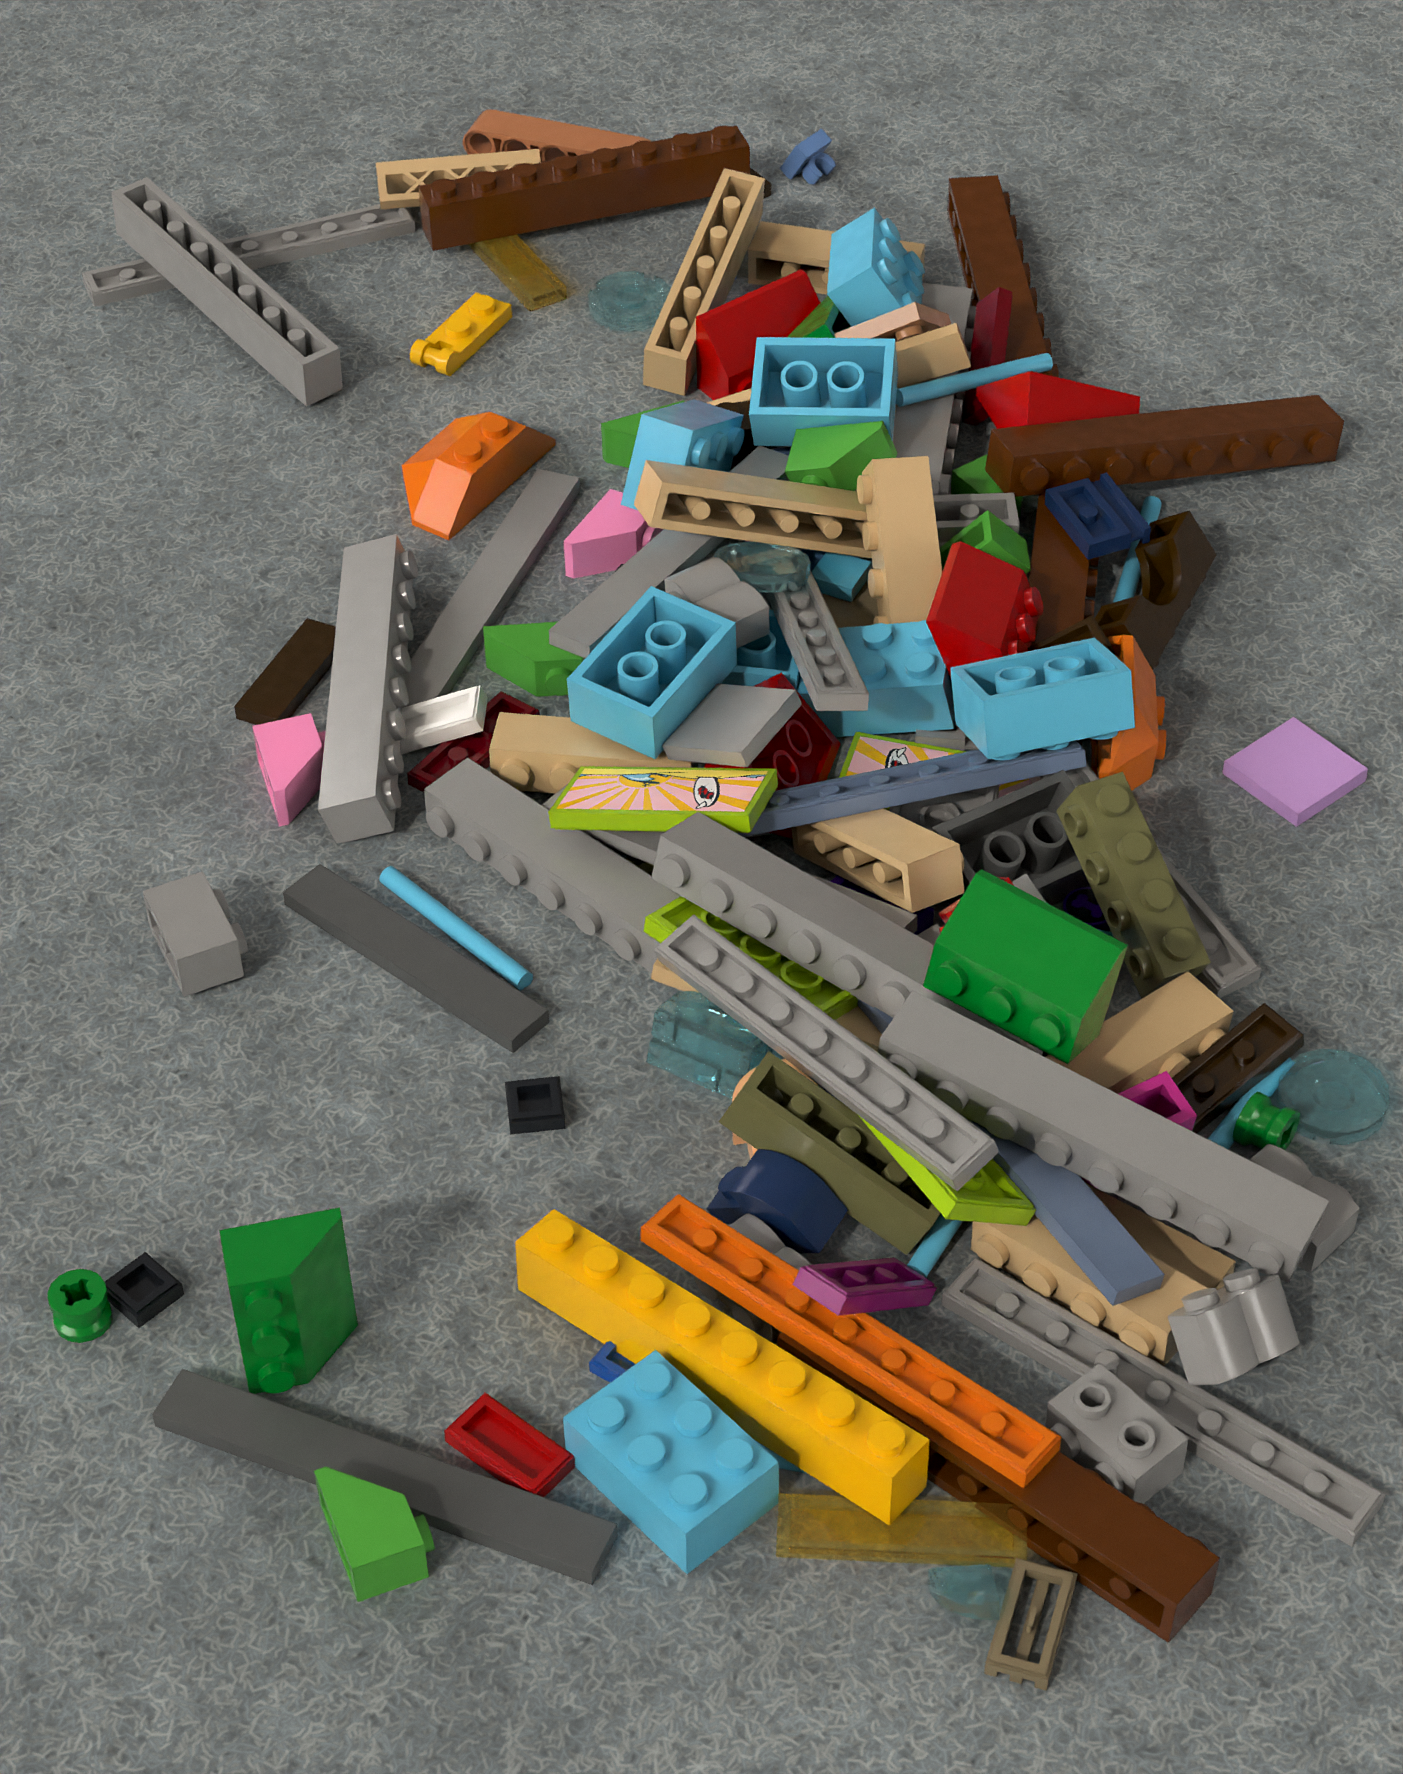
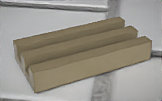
[984,1557,1078,1691]

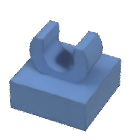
[779,128,836,185]

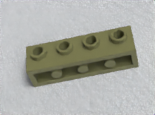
[1056,772,1211,998]
[719,1051,940,1255]

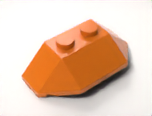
[402,412,556,540]
[1090,635,1166,790]

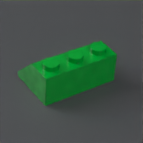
[923,869,1128,1064]
[219,1207,358,1394]

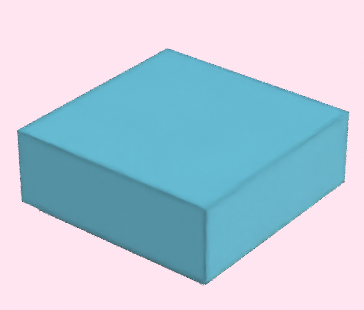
[812,552,872,602]

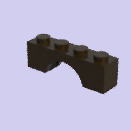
[1094,510,1217,670]

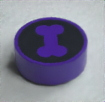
[1063,887,1110,932]

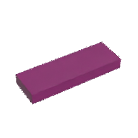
[793,1257,937,1316]

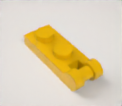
[410,292,512,376]

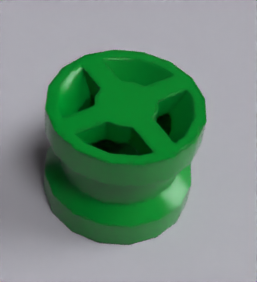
[1232,1092,1300,1150]
[47,1269,113,1343]

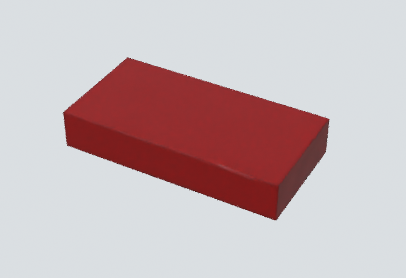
[444,1393,575,1497]

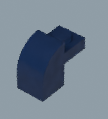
[706,1149,848,1254]

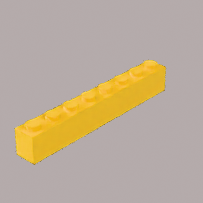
[515,1209,930,1526]

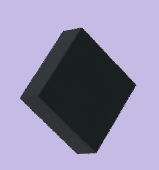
[505,1076,565,1135]
[105,1252,184,1328]

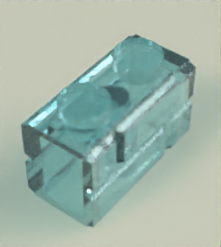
[646,991,773,1099]

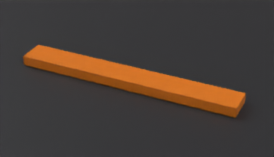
[640,1194,1062,1488]

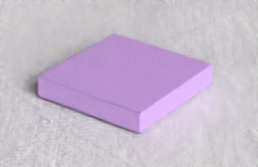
[1223,717,1368,827]

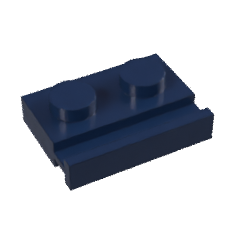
[1045,473,1151,560]

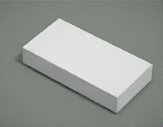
[400,685,488,754]

